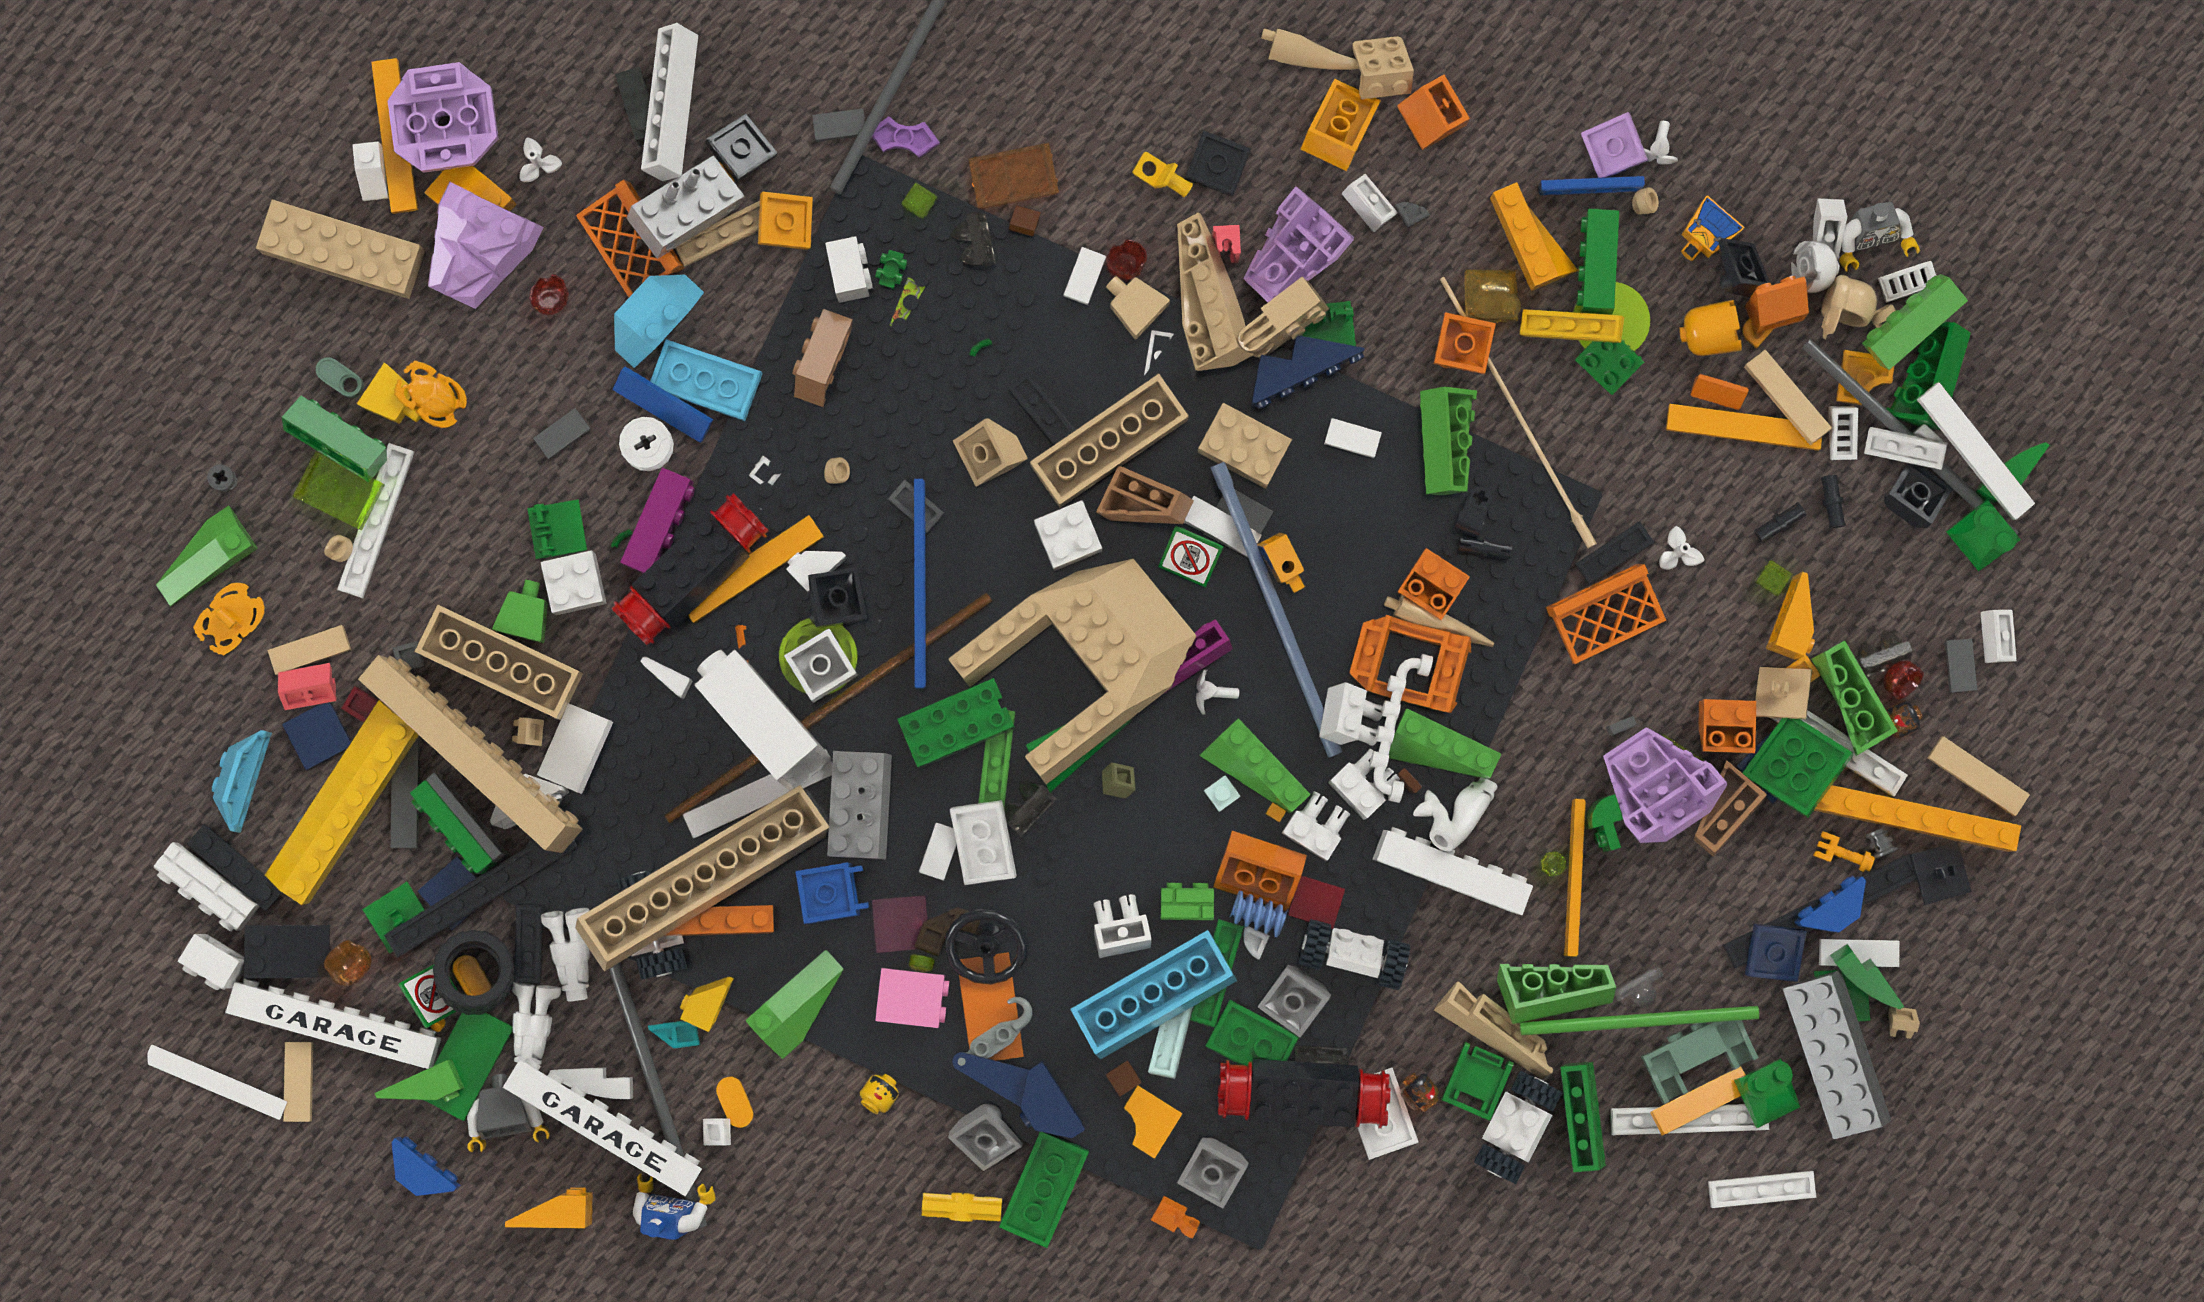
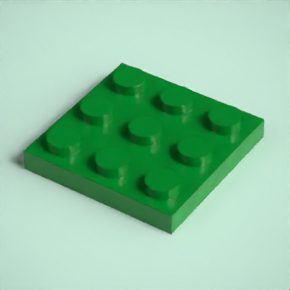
[1742,718,1853,818]

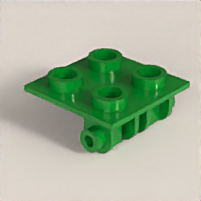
[1303,301,1356,346]
[1575,340,1644,395]
[527,499,587,559]

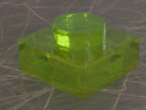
[901,183,937,219]
[1755,560,1792,596]

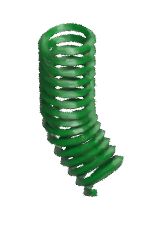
[969,338,992,356]
[611,529,633,548]

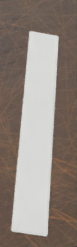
[148,1045,287,1120]

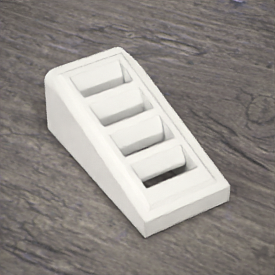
[1878,261,1936,303]
[1828,406,1858,460]
[641,657,693,699]

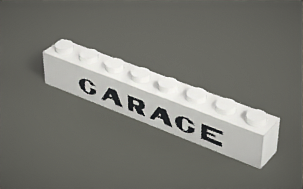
[226,978,441,1069]
[503,1058,702,1196]

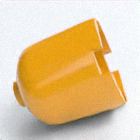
[1679,300,1742,356]

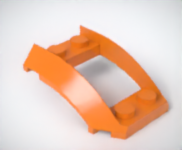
[1350,615,1471,713]

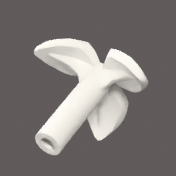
[1644,121,1678,164]
[520,137,562,182]
[1659,526,1704,570]
[1196,669,1239,715]

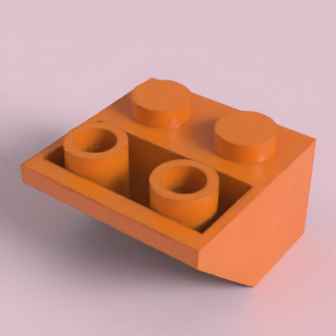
[1397,75,1470,150]
[1745,276,1809,334]
[1398,548,1470,620]
[1698,699,1756,753]

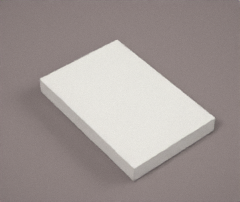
[537,703,613,794]
[950,800,1017,885]
[1357,1067,1418,1160]

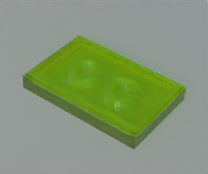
[292,451,385,531]

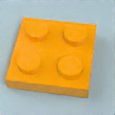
[758,192,813,250]

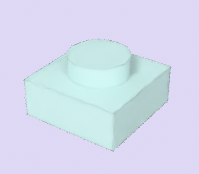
[1204,776,1240,812]

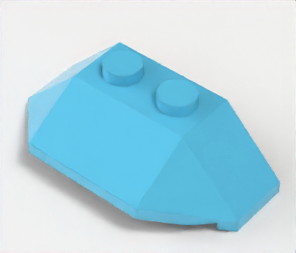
[614,275,704,368]
[212,730,272,833]

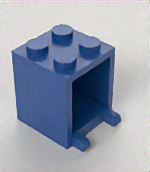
[795,862,869,924]

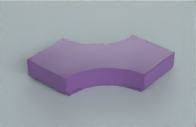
[872,116,940,158]

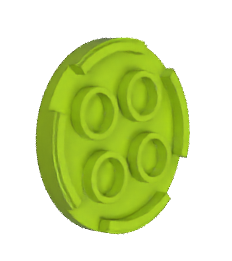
[1573,282,1650,351]
[779,618,858,695]

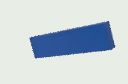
[1538,176,1645,196]
[613,367,713,443]

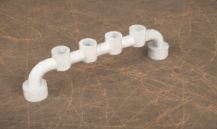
[1370,654,1433,803]

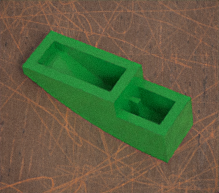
[1975,442,2050,504]
[1830,944,1904,1009]

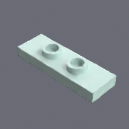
[1148,1007,1193,1079]

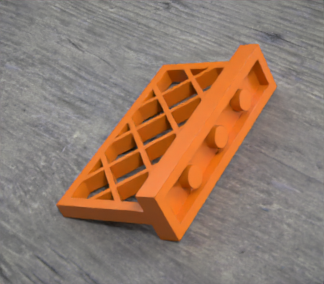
[576,179,685,297]
[1546,564,1666,664]

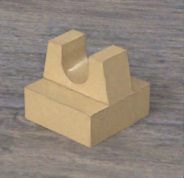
[512,718,544,746]
[1888,1006,1920,1039]

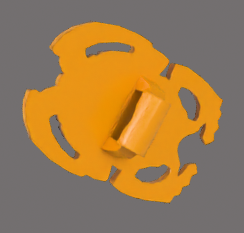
[394,360,467,428]
[193,583,265,656]

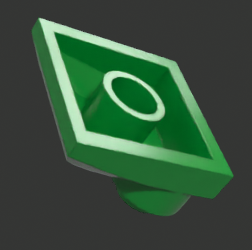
[1946,499,2021,571]
[1734,1058,1800,1128]

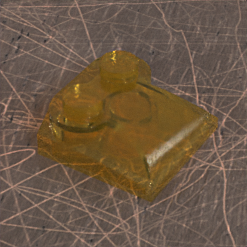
[1465,270,1521,322]

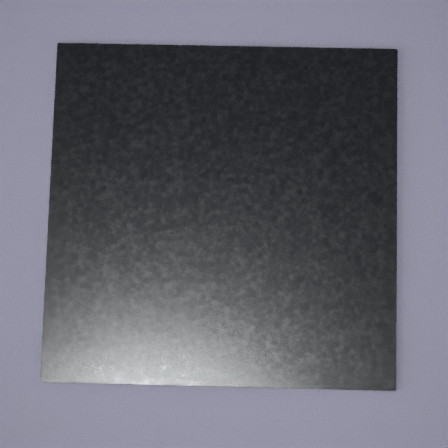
[503,155,1602,1249]

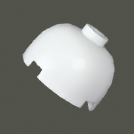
[1791,241,1839,293]

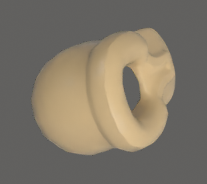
[1821,275,1877,340]

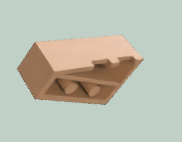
[792,309,853,407]
[1096,465,1194,524]
[1694,760,1767,857]

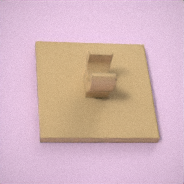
[1755,667,1812,719]

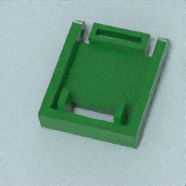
[1441,1042,1514,1121]

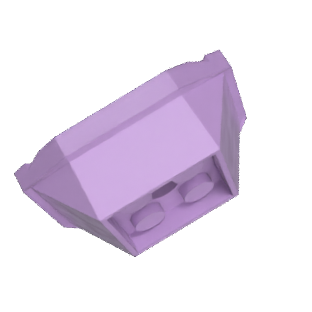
[388,62,499,173]

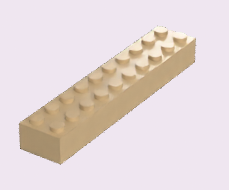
[358,655,582,853]
[575,785,829,971]

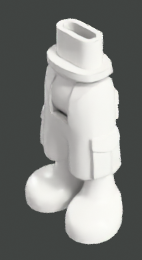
[541,908,590,1001]
[512,983,561,1064]

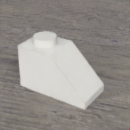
[353,142,389,201]
[1813,199,1847,260]
[787,551,847,594]

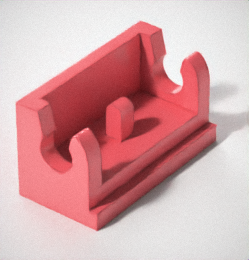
[1211,225,1241,263]
[278,663,336,710]

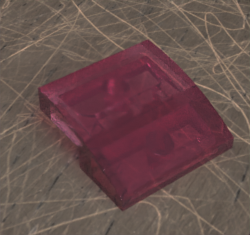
[872,896,927,953]

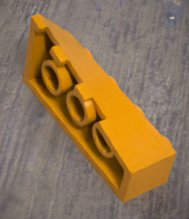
[1490,182,1578,291]

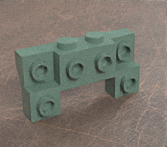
[1641,1020,1759,1104]

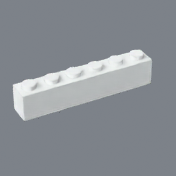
[641,23,698,181]
[1373,827,1533,915]

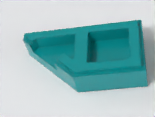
[648,1021,700,1049]

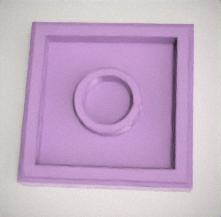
[1581,112,1648,178]

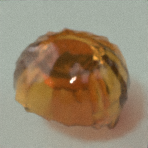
[324,940,372,986]

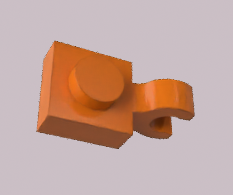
[1151,1196,1200,1238]

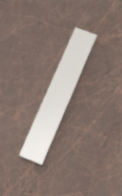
[1917,383,2035,520]
[337,443,414,598]
[1771,710,1908,797]
[683,749,833,839]
[1610,1104,1769,1135]

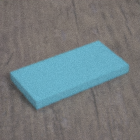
[650,339,763,421]

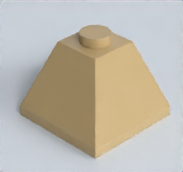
[953,418,1028,487]

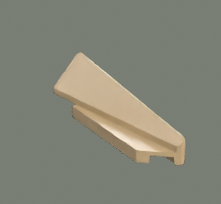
[1434,982,1553,1079]

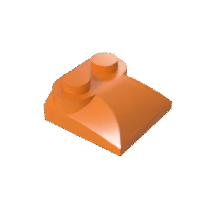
[1434,312,1496,374]

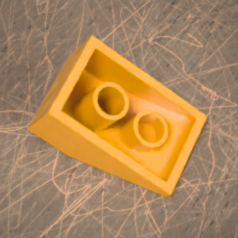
[1300,79,1381,171]
[424,166,516,211]
[1766,572,1815,660]
[505,1187,593,1228]

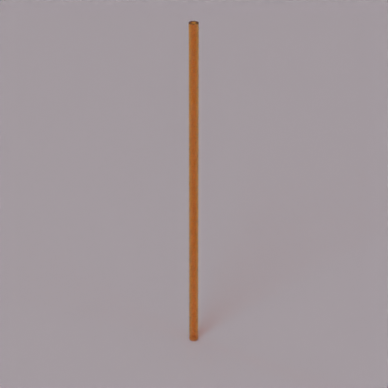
[664,592,992,823]

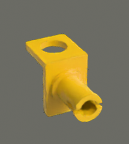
[1132,152,1193,197]

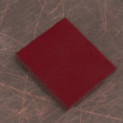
[1288,876,1345,929]

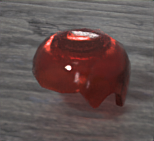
[1106,239,1148,280]
[529,274,569,315]
[1883,660,1924,700]

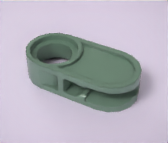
[316,357,364,398]

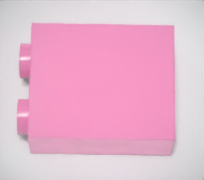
[875,968,949,1028]

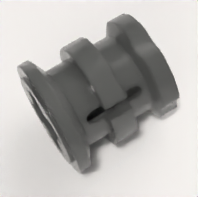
[207,464,238,492]
[1866,826,1898,859]

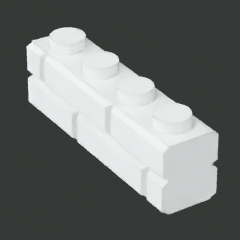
[154,842,260,932]

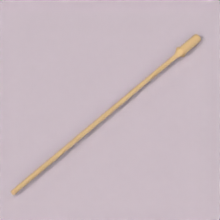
[1440,277,1597,549]

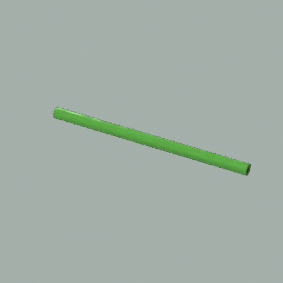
[1520,1006,1759,1035]

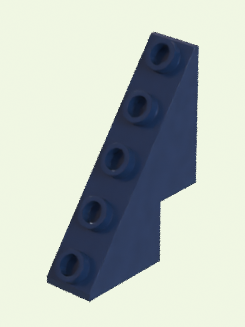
[1251,335,1365,410]

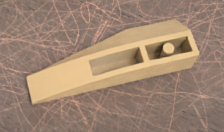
[1177,213,1254,371]

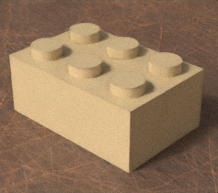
[1198,403,1292,489]

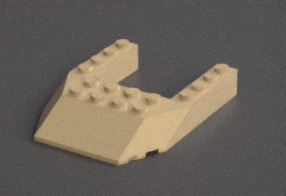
[949,559,1196,784]

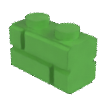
[1161,883,1214,920]

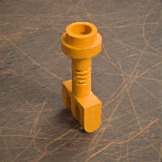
[1813,831,1875,872]

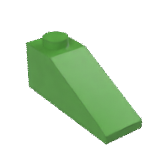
[375,1059,464,1102]

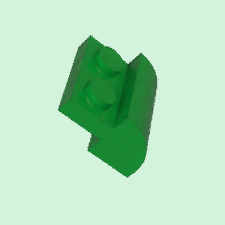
[1585,794,1623,852]

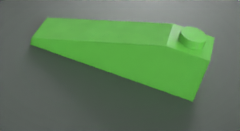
[156,506,258,606]
[745,950,844,1059]

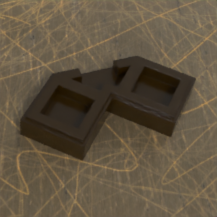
[914,907,980,957]

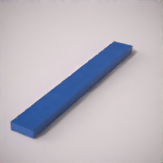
[914,479,926,689]

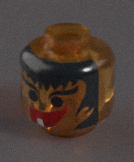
[1885,701,1922,739]
[1400,1072,1439,1112]

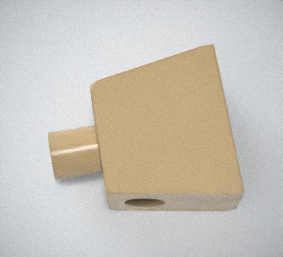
[1106,276,1170,340]

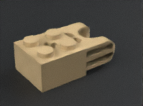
[1239,276,1329,358]

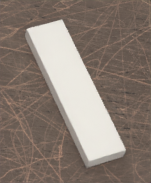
[1708,1171,1816,1208]

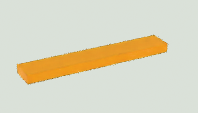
[371,58,418,214]
[1666,404,1822,451]
[688,515,824,623]
[1564,799,1586,957]

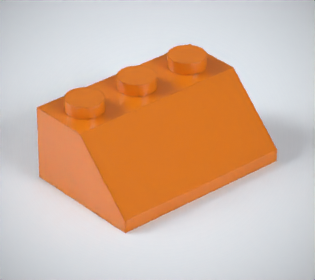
[1213,831,1307,912]

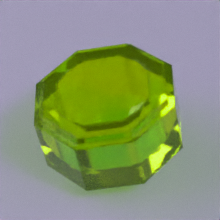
[1540,851,1566,877]
[909,954,935,972]

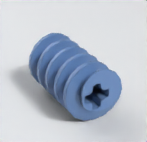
[1230,891,1288,938]

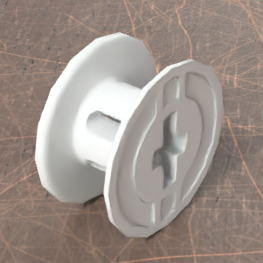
[619,417,674,471]

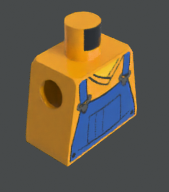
[1681,196,1744,261]
[1257,532,1305,594]

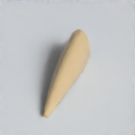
[1261,29,1359,70]
[1384,595,1494,647]

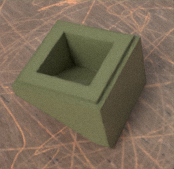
[1102,762,1136,798]

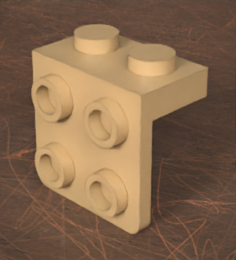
[1352,36,1414,99]

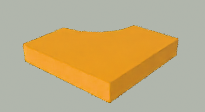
[1836,350,1894,405]
[1124,1085,1182,1159]

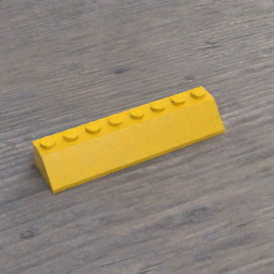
[265,700,419,905]

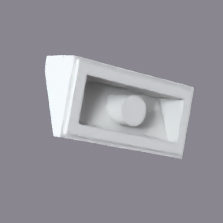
[1342,174,1398,232]
[1981,610,2017,663]

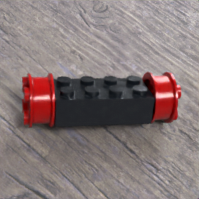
[611,493,769,645]
[1218,1059,1391,1129]

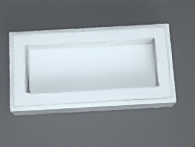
[1064,247,1106,305]
[1324,418,1382,458]
[919,823,957,881]

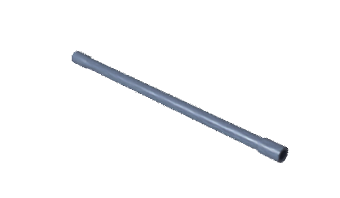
[1210,462,1343,757]

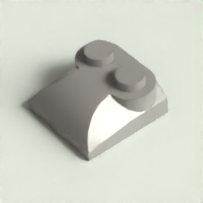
[1258,964,1331,1037]
[948,1104,1023,1171]
[1177,1137,1249,1208]

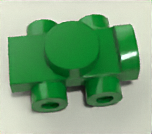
[875,250,907,289]

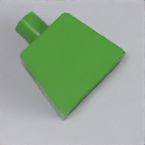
[492,580,548,644]

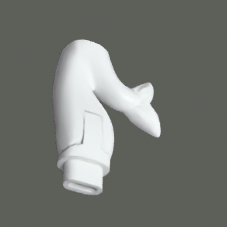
[1413,778,1498,851]

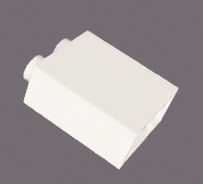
[695,650,832,791]

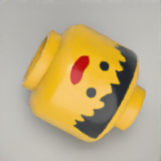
[860,1074,899,1114]

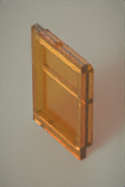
[968,143,1059,209]

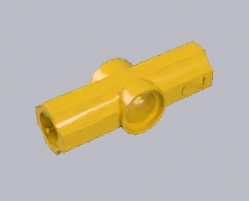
[922,1193,1002,1221]

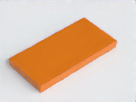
[959,952,1024,1061]

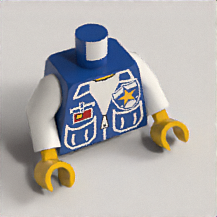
[633,1174,716,1240]

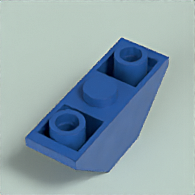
[1794,875,1866,932]
[392,1136,461,1196]

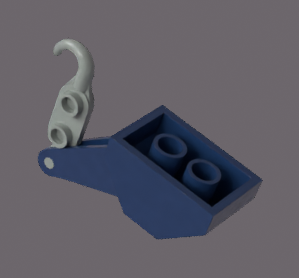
[952,997,1085,1138]

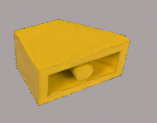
[680,977,734,1032]

